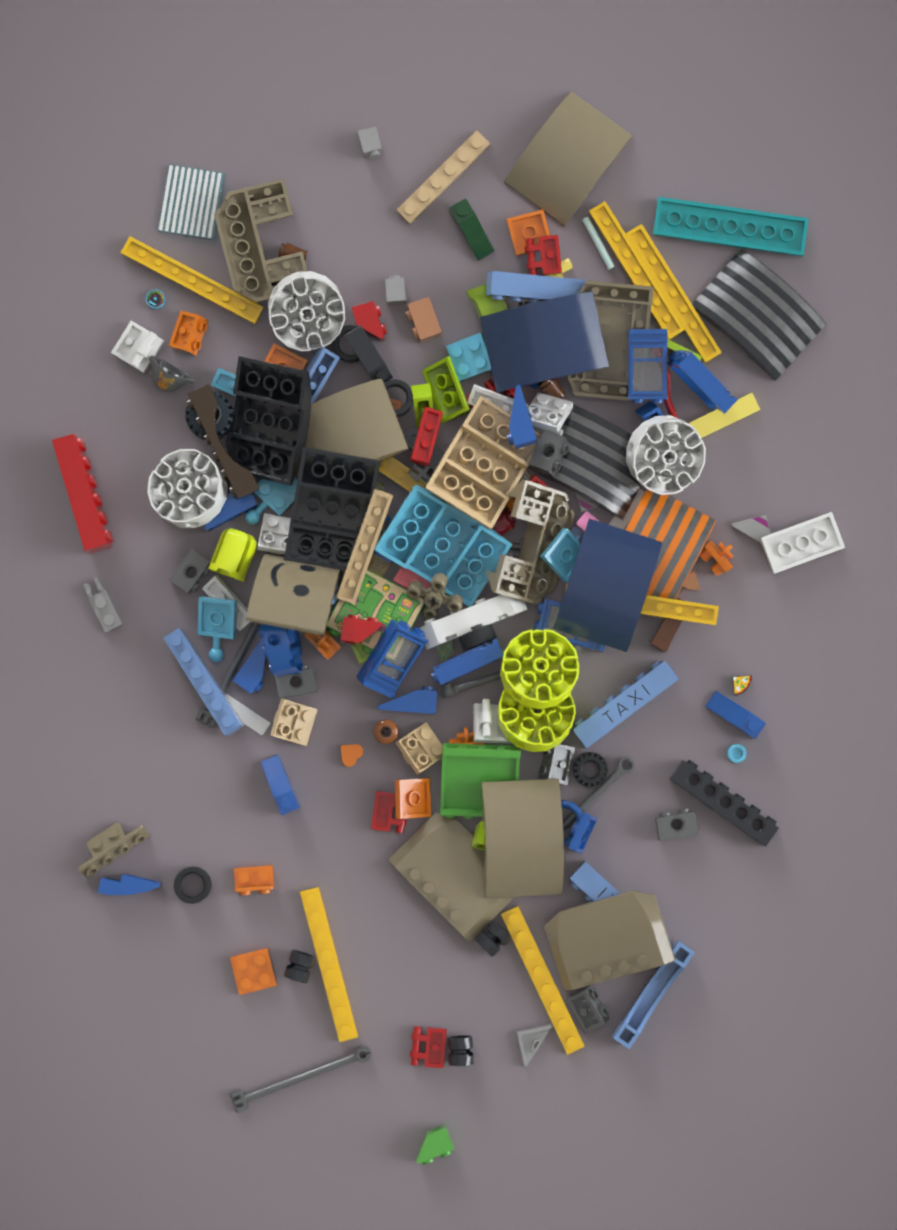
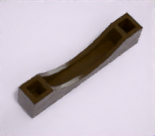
[187,384,260,500]

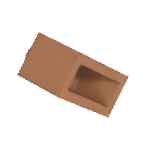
[405,297,442,343]

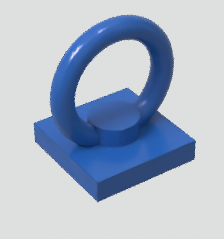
[561,800,598,853]

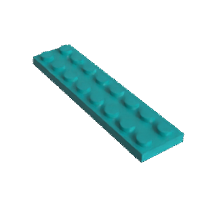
[652,197,809,257]

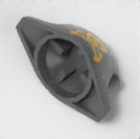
[148,355,195,392]

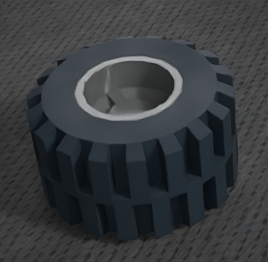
[185,390,234,440]

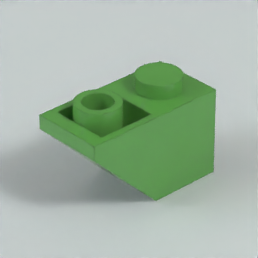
[416,1125,454,1165]

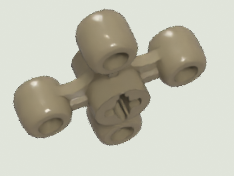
[407,573,463,619]

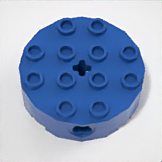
[258,623,303,678]

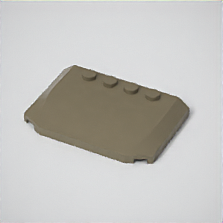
[567,280,654,401]
[388,812,514,942]
[544,890,675,991]

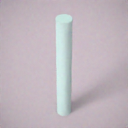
[582,217,615,270]

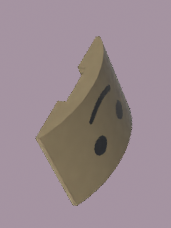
[246,553,342,635]

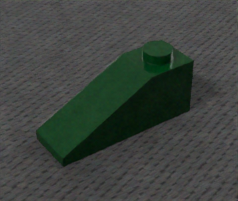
[449,198,495,261]

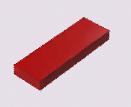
[410,407,443,466]

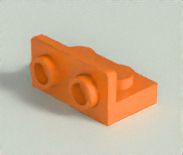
[169,310,208,356]
[234,865,275,895]

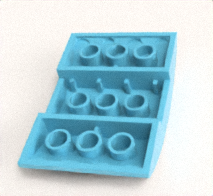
[374,484,512,607]

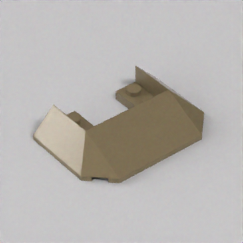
[214,178,307,303]
[485,479,575,604]

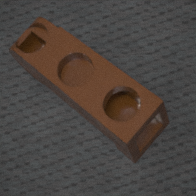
[650,598,684,653]

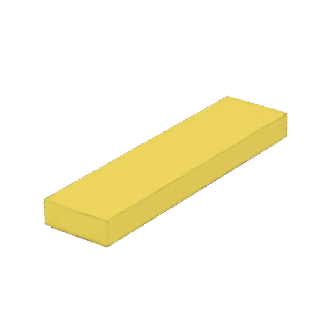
[689,393,760,438]

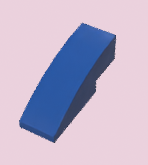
[98,873,162,895]

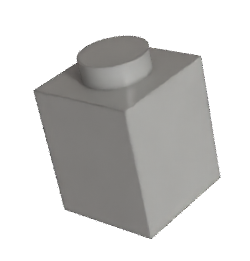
[358,126,382,159]
[385,275,406,305]

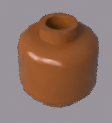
[373,719,399,744]

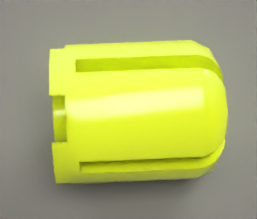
[208,528,257,582]

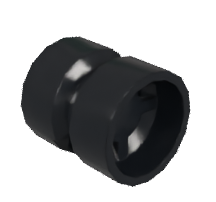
[475,920,512,957]
[284,949,316,983]
[448,1035,474,1066]

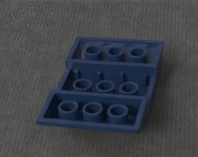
[480,291,609,393]
[553,518,662,652]

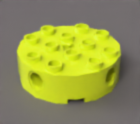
[500,629,579,709]
[497,689,576,752]

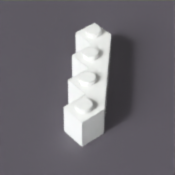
[419,595,528,650]

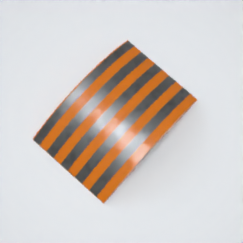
[625,489,716,621]

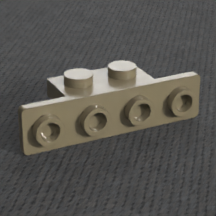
[78,822,150,878]

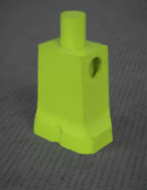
[465,284,508,322]

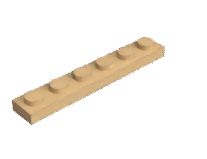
[397,131,490,224]
[336,489,393,604]

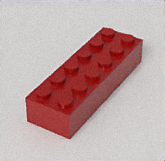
[52,434,114,554]

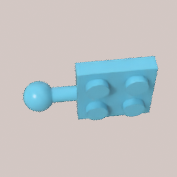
[446,332,491,382]
[245,479,297,525]
[540,528,581,582]
[198,596,237,662]

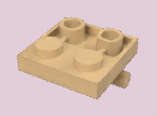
[270,698,318,746]
[396,722,443,775]

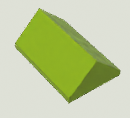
[422,356,470,423]

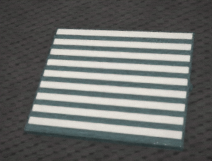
[158,164,225,240]

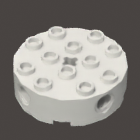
[268,271,345,351]
[626,415,706,495]
[147,449,228,528]

